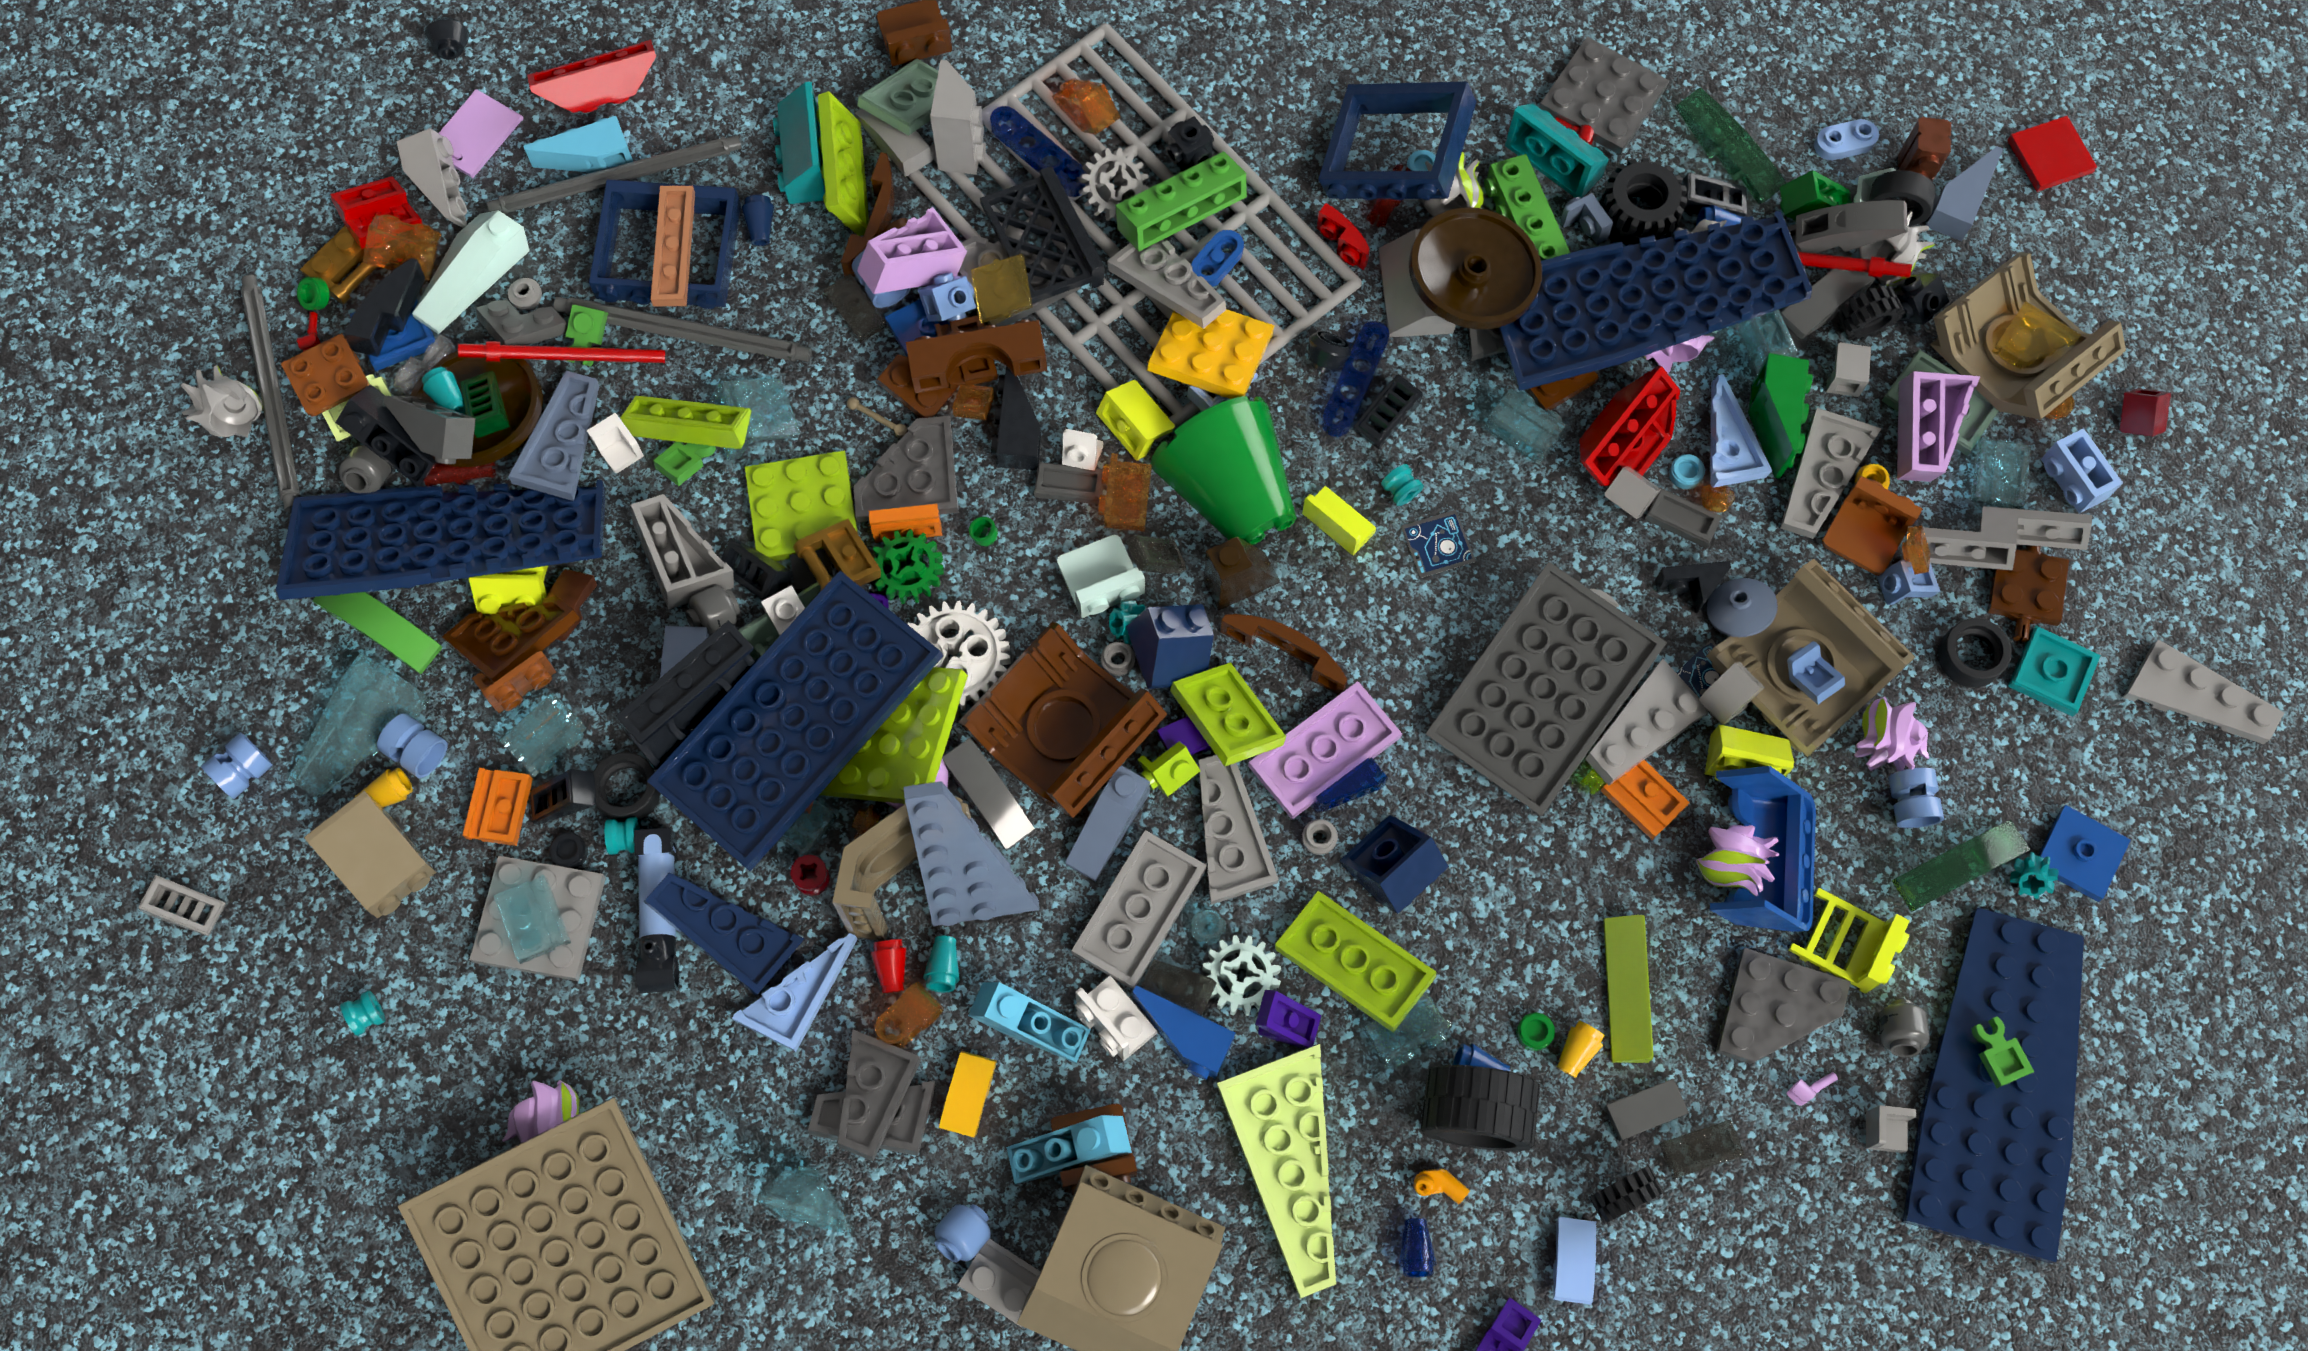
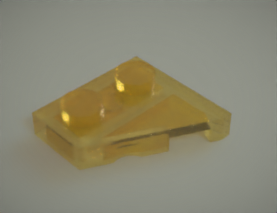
[1991,301,2081,369]

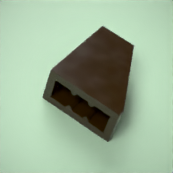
[1204,537,1280,610]

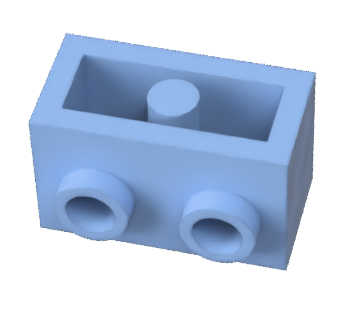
[2041,428,2123,514]

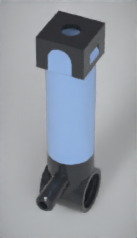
[634,827,680,994]

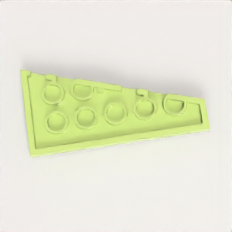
[1217,1044,1336,1299]

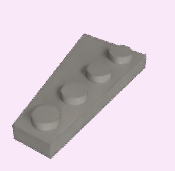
[1107,240,1226,329]
[1780,408,1882,539]
[2122,639,2285,744]
[1585,659,1708,786]
[1198,755,1279,905]

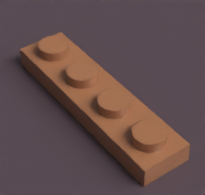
[651,186,695,306]

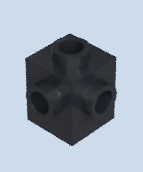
[1166,116,1214,172]
[1894,271,1949,325]

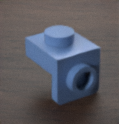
[1787,641,1845,705]

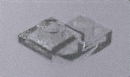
[393,334,457,396]

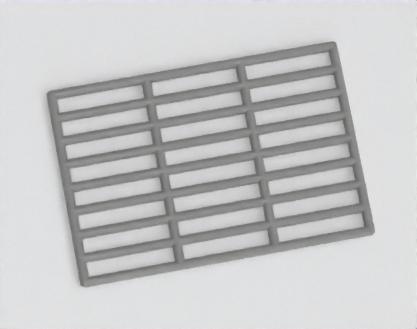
[908,23,1362,442]

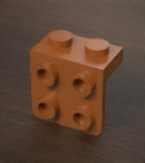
[280,333,370,417]
[1822,476,1923,576]
[472,651,556,713]

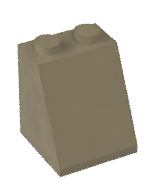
[304,791,436,918]

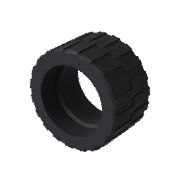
[1420,1065,1540,1151]

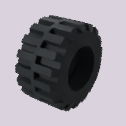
[1600,158,1687,245]

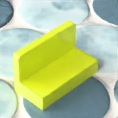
[1096,380,1175,461]
[1302,486,1376,555]

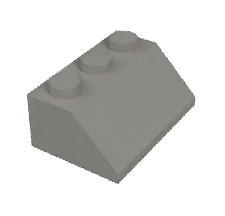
[930,60,986,175]
[1378,229,1456,338]

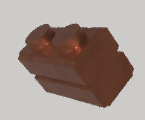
[1898,117,1951,182]

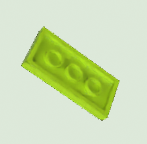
[816,91,869,236]
[1275,891,1437,1033]

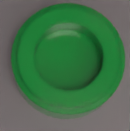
[297,277,329,310]
[1516,1013,1555,1051]

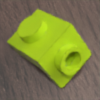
[1137,741,1200,797]

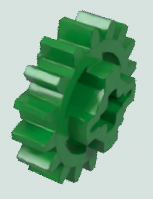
[873,529,944,604]

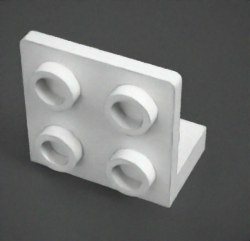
[1075,975,1157,1061]

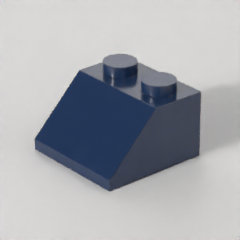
[1126,604,1214,689]
[1339,815,1449,914]

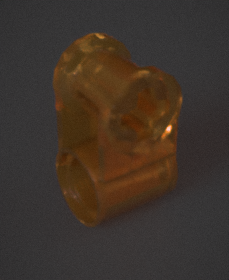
[875,982,944,1049]

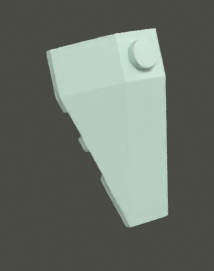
[412,210,529,334]

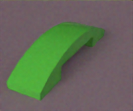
[312,592,443,674]

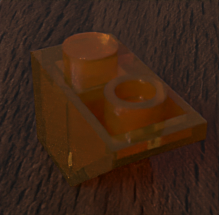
[1052,78,1121,135]

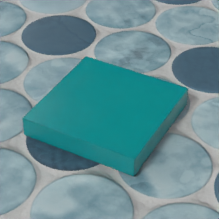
[2008,626,2101,717]

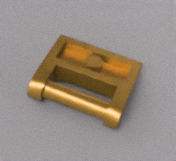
[300,226,390,305]
[793,519,881,592]

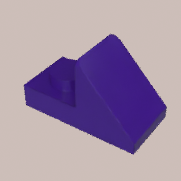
[1255,990,1322,1049]

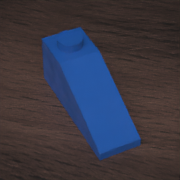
[1133,985,1236,1080]

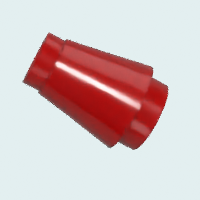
[870,939,906,993]

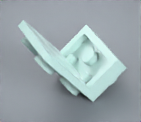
[1057,535,1145,618]

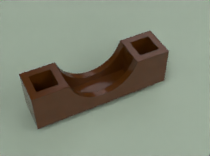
[906,320,1047,393]

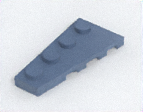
[509,371,599,501]

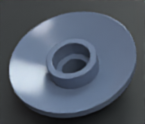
[1707,578,1778,637]

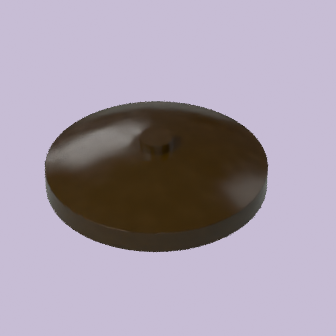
[1409,207,1542,329]
[410,350,543,467]

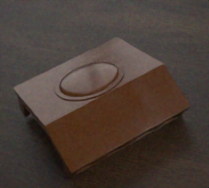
[958,621,1167,818]

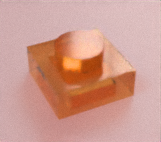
[952,385,994,420]
[1902,525,1931,574]

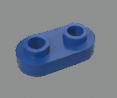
[1191,230,1244,287]

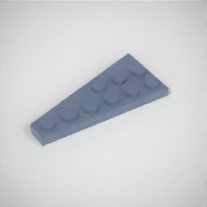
[903,781,1040,926]

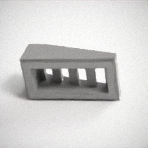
[138,875,226,937]

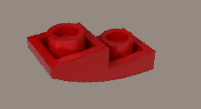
[1316,203,1370,270]

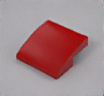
[330,176,423,249]

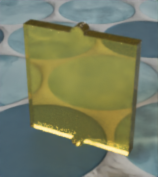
[971,254,1033,323]

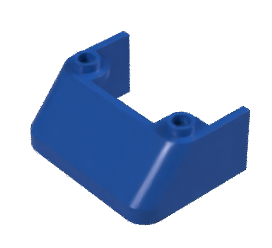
[1710,766,1816,932]

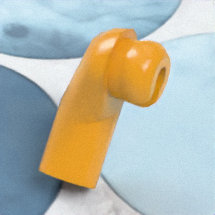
[1414,1168,1470,1205]

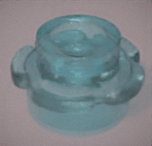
[1191,909,1226,945]

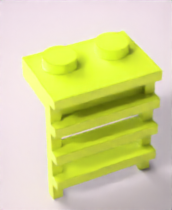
[469,566,548,614]
[1788,888,1910,994]

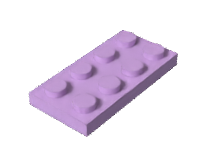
[1248,681,1402,819]

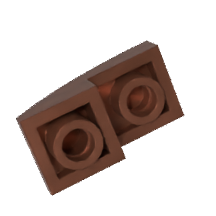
[546,569,597,641]

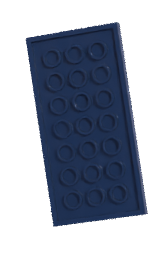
[647,571,944,871]

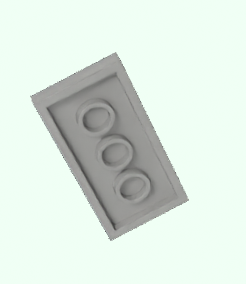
[1071,830,1207,990]

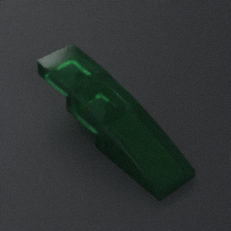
[1675,87,1787,204]
[1892,820,2031,912]

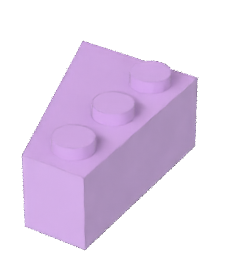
[1897,371,1980,482]

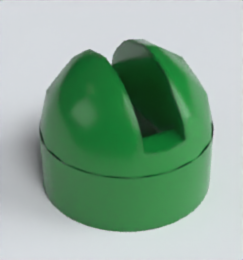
[969,517,998,547]

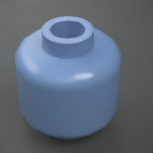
[935,1204,991,1263]

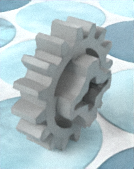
[1078,148,1149,221]

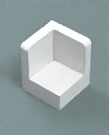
[587,413,644,473]

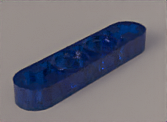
[990,106,1087,197]
[1322,321,1390,437]

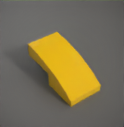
[939,1051,997,1138]

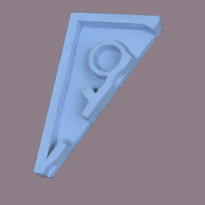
[1710,374,1772,488]
[732,933,857,1052]

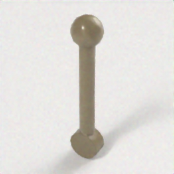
[846,397,908,438]

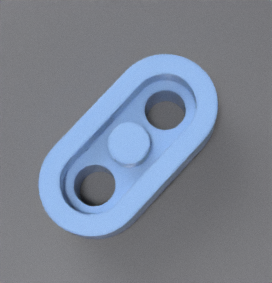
[1814,119,1879,160]

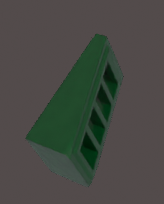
[461,370,510,438]

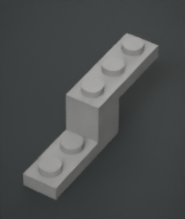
[1905,506,2092,570]

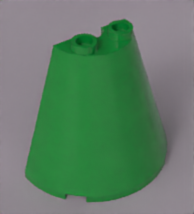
[1150,396,1296,545]

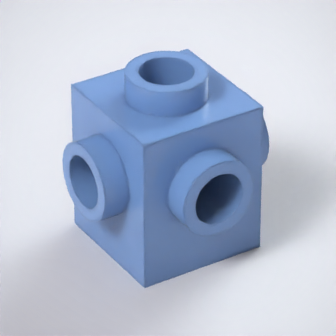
[918,272,976,323]

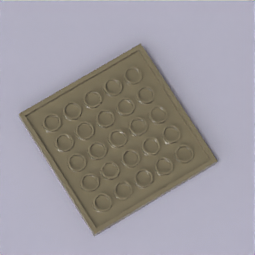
[398,1096,715,1351]

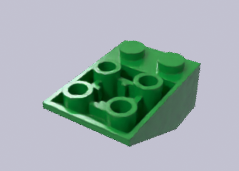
[1748,353,1813,479]

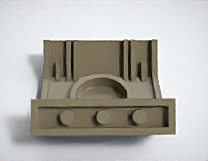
[1930,252,2126,420]
[1706,559,1916,757]
[832,796,971,941]
[1017,1165,1225,1351]

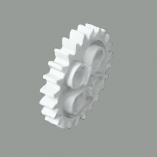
[908,601,1011,711]

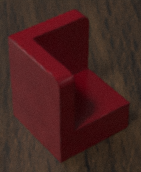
[2120,388,2171,437]

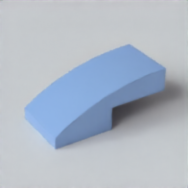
[1553,1217,1596,1305]

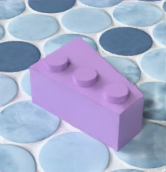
[857,207,967,294]

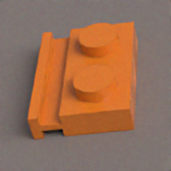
[869,504,942,543]
[1601,760,1690,840]
[462,768,533,846]

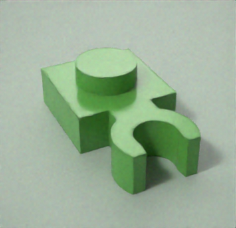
[565,304,608,367]
[653,442,716,486]
[1971,1016,2034,1088]

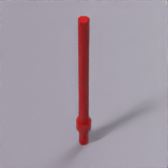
[1797,251,1912,278]
[458,341,665,363]

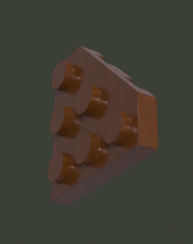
[442,596,580,683]

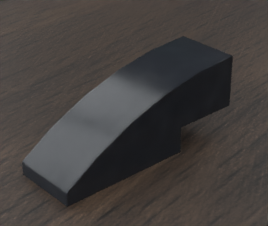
[344,258,425,357]

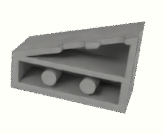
[631,494,734,610]

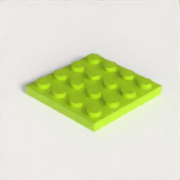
[819,667,968,804]

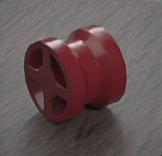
[790,854,830,896]

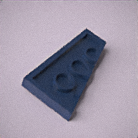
[644,872,804,996]

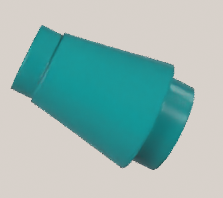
[422,367,466,414]
[923,935,960,993]

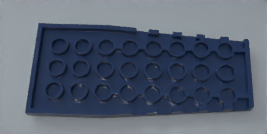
[1498,211,1812,391]
[276,480,606,600]
[1902,908,2084,1264]

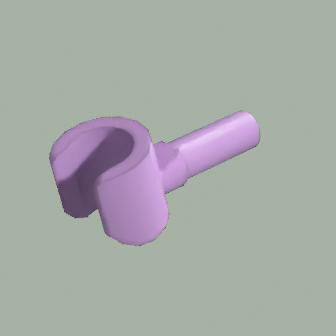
[1786,1072,1838,1106]

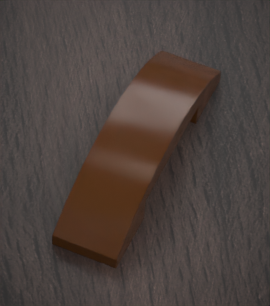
[841,152,895,279]
[1220,614,1348,695]

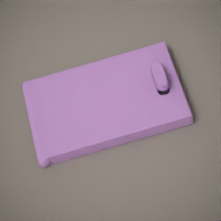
[439,89,523,178]

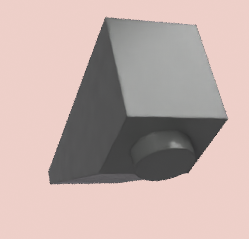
[384,396,476,464]

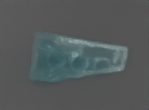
[288,652,430,798]
[756,1166,854,1235]

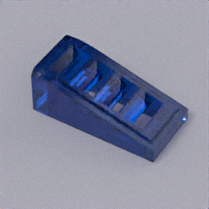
[1313,757,1388,813]

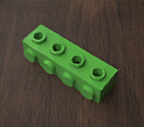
[1115,151,1247,252]
[1484,154,1571,261]

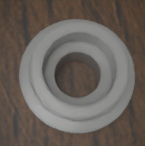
[508,278,542,310]
[1101,642,1135,676]
[1302,819,1338,855]

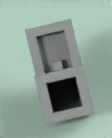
[1698,662,1765,726]

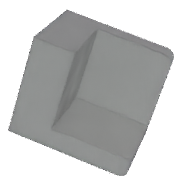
[1826,342,1871,397]
[1605,466,1661,519]
[1866,1105,1916,1153]

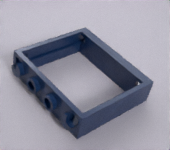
[1318,81,1477,200]
[589,180,741,309]

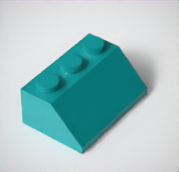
[773,82,825,204]
[1505,104,1609,198]

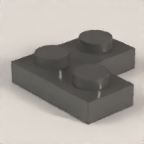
[476,299,567,346]

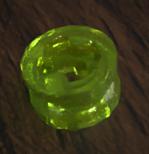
[1580,769,1607,796]

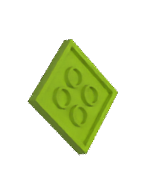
[745,450,858,561]

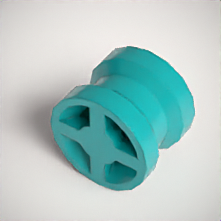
[1381,464,1424,506]
[604,817,640,855]
[340,990,386,1036]

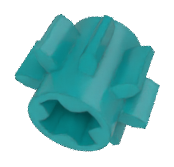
[1109,600,1145,644]
[2010,852,2059,899]

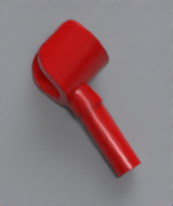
[1555,117,1594,145]
[297,312,320,352]

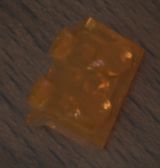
[363,215,442,280]
[1098,453,1152,532]

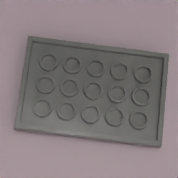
[1426,562,1667,816]

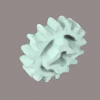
[1202,935,1281,1016]

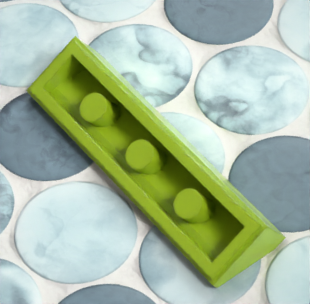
[620,395,751,449]
[1603,915,1653,1063]

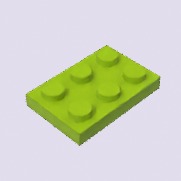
[1170,662,1286,767]

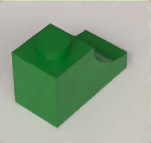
[1780,170,1852,221]

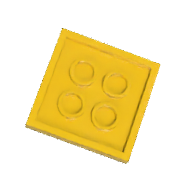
[1147,309,1275,399]

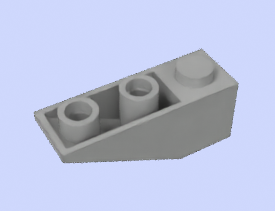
[396,128,467,228]

